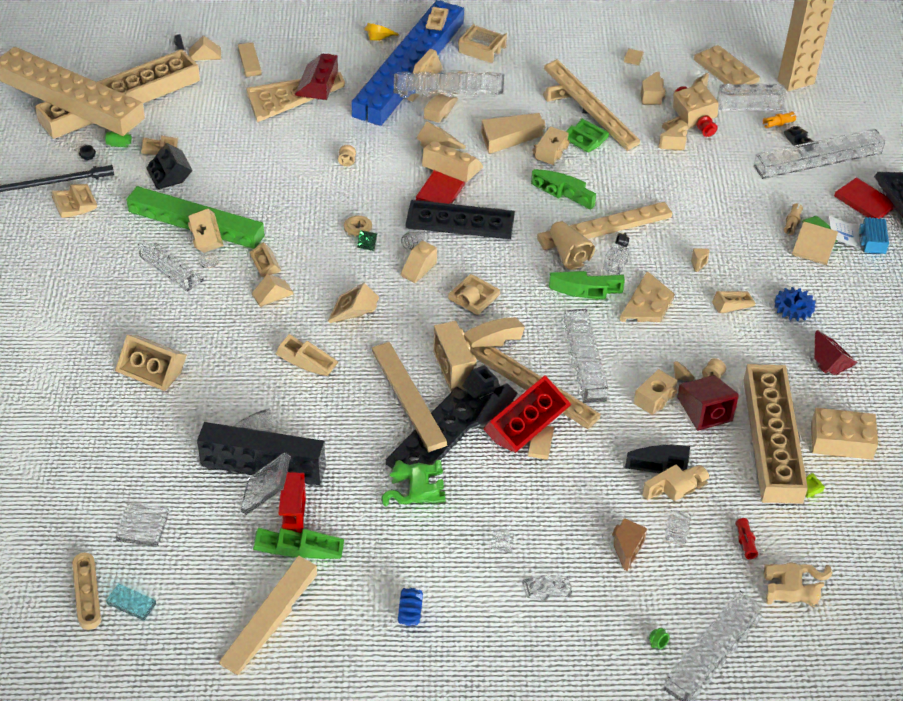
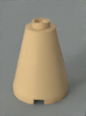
[550,221,596,270]

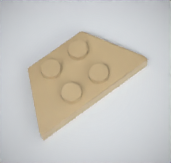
[407,49,442,102]
[620,272,675,322]

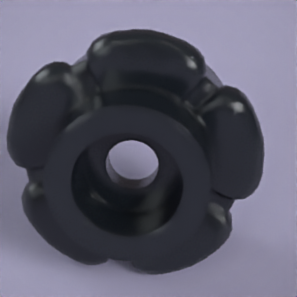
[79,145,96,160]
[615,233,629,250]

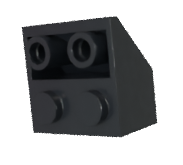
[146,143,193,189]

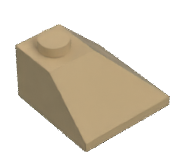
[416,121,466,149]
[328,283,379,323]

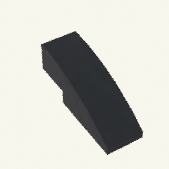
[465,383,518,429]
[625,445,690,474]

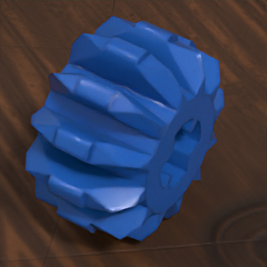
[398,587,423,626]

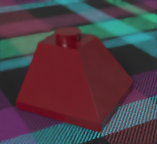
[814,330,858,375]

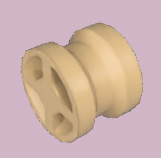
[338,145,356,166]
[702,358,726,379]

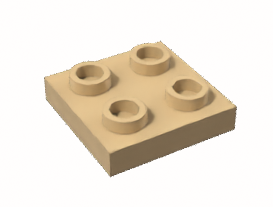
[448,274,500,315]

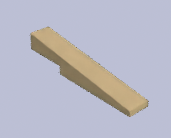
[219,556,317,675]

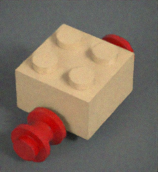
[673,83,718,137]

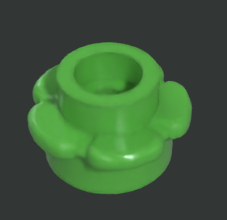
[649,628,670,649]

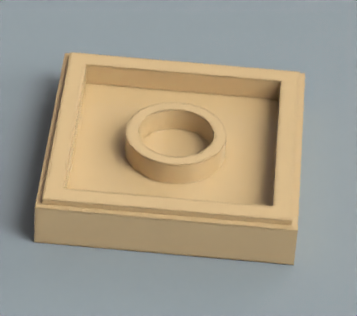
[792,222,838,265]

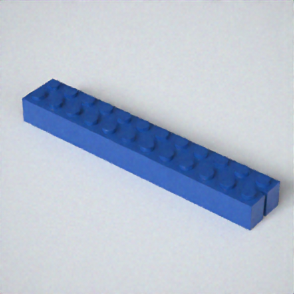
[351,0,464,126]

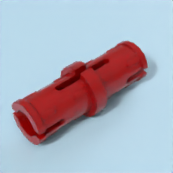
[735,518,759,559]

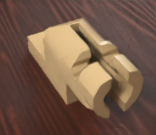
[642,465,709,501]

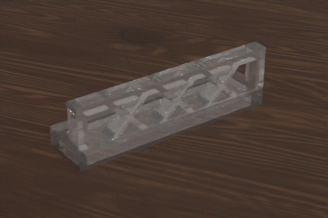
[138,240,204,292]

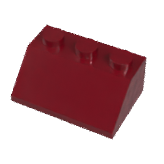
[295,53,338,100]

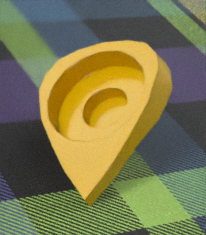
[364,23,399,41]

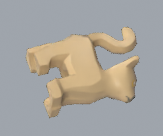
[764,562,832,607]

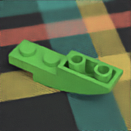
[531,169,596,210]
[549,271,625,299]

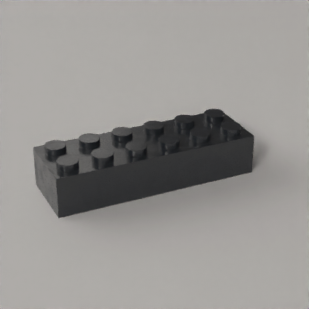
[197,422,326,486]

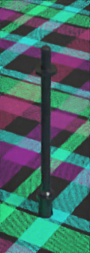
[0,164,114,192]

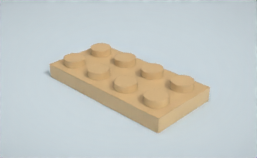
[694,45,760,92]

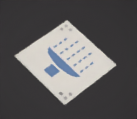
[829,216,862,249]

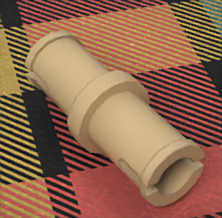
[784,203,803,235]

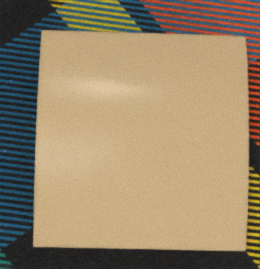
[51,184,97,218]

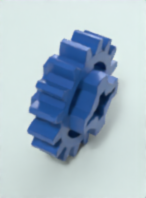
[774,287,816,321]

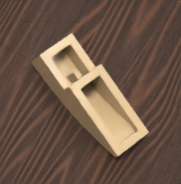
[424,94,458,123]
[464,317,525,347]
[276,334,338,376]

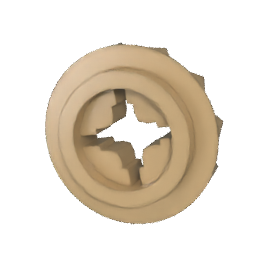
[344,216,372,237]

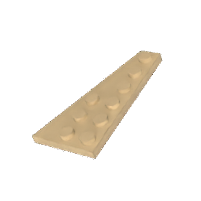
[246,72,345,122]

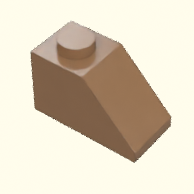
[612,518,647,571]

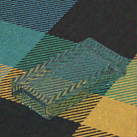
[106,583,156,621]

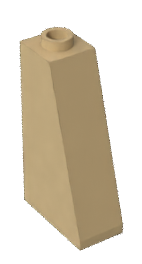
[481,113,546,154]

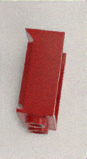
[278,472,306,533]

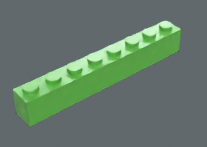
[127,186,265,249]

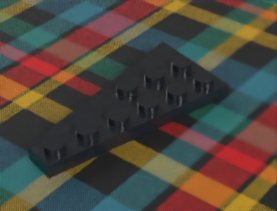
[874,172,903,218]

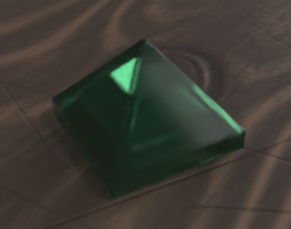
[357,230,378,251]

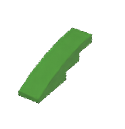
[253,528,344,559]

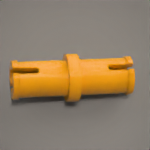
[763,112,796,128]

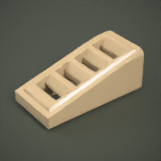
[712,291,756,313]

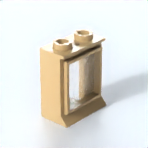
[458,24,507,63]

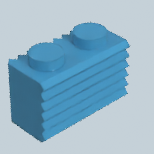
[859,217,889,254]

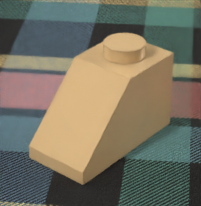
[401,240,437,283]

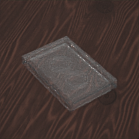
[240,453,291,515]

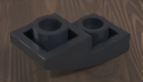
[784,126,818,154]

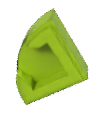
[806,472,825,498]

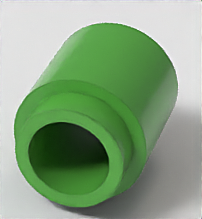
[106,131,132,148]

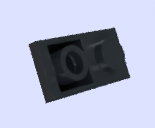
[462,365,500,399]

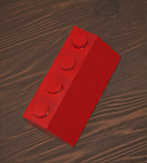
[484,375,572,453]

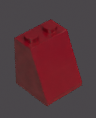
[677,375,739,431]

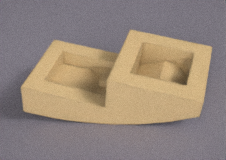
[426,7,448,30]
[141,135,178,155]
[528,426,554,460]

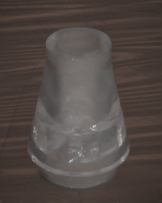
[401,231,429,250]

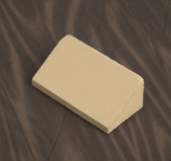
[543,85,572,102]
[249,242,282,277]

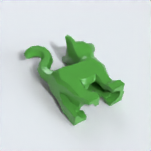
[381,460,446,506]

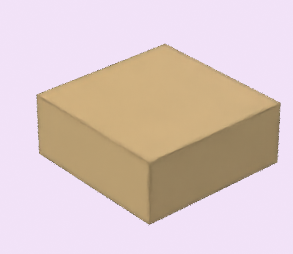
[624,49,644,66]

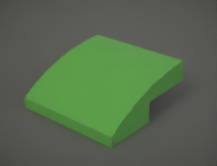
[566,118,609,153]

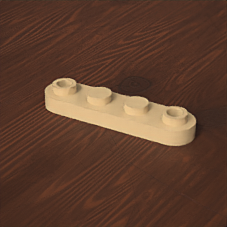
[72,553,101,630]

